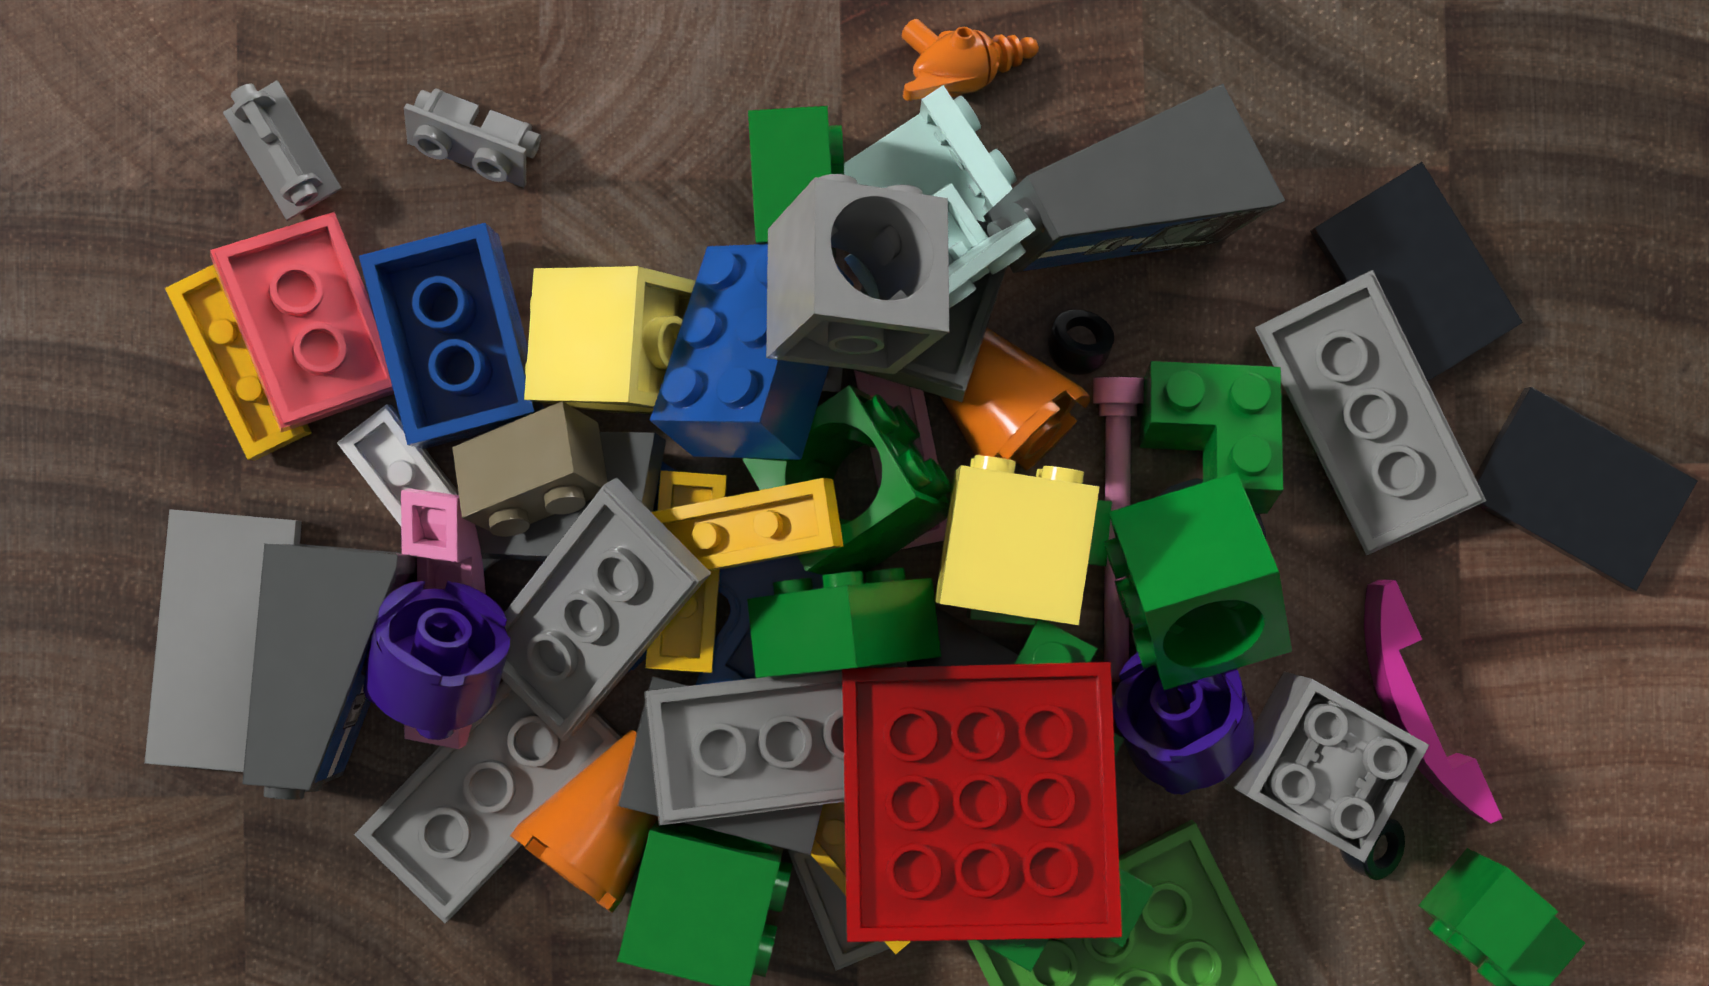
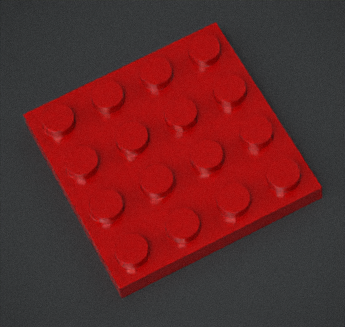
[842,662,1122,942]

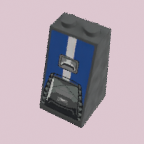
[983,84,1285,273]
[242,543,417,800]

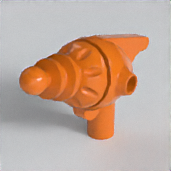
[902,19,1039,101]

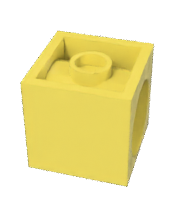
[524,266,696,414]
[935,455,1100,625]

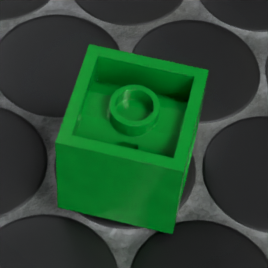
[742,385,952,575]
[1104,472,1292,690]
[617,820,793,986]

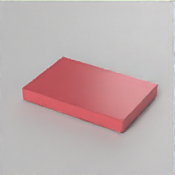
[210,212,394,433]

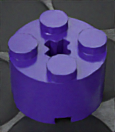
[363,581,510,740]
[1112,652,1254,795]

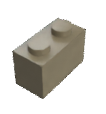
[452,401,608,537]

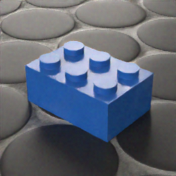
[359,223,544,449]
[650,244,854,460]

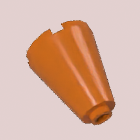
[940,327,1090,471]
[510,730,658,913]

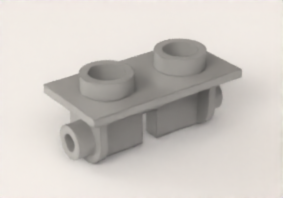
[223,80,342,221]
[404,88,541,188]

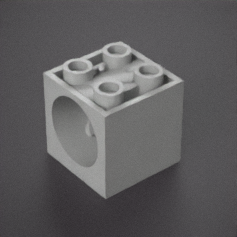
[766,174,949,374]
[1223,671,1429,862]

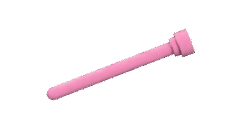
[1093,377,1144,682]

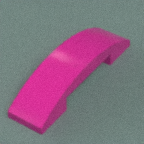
[1364,579,1503,824]

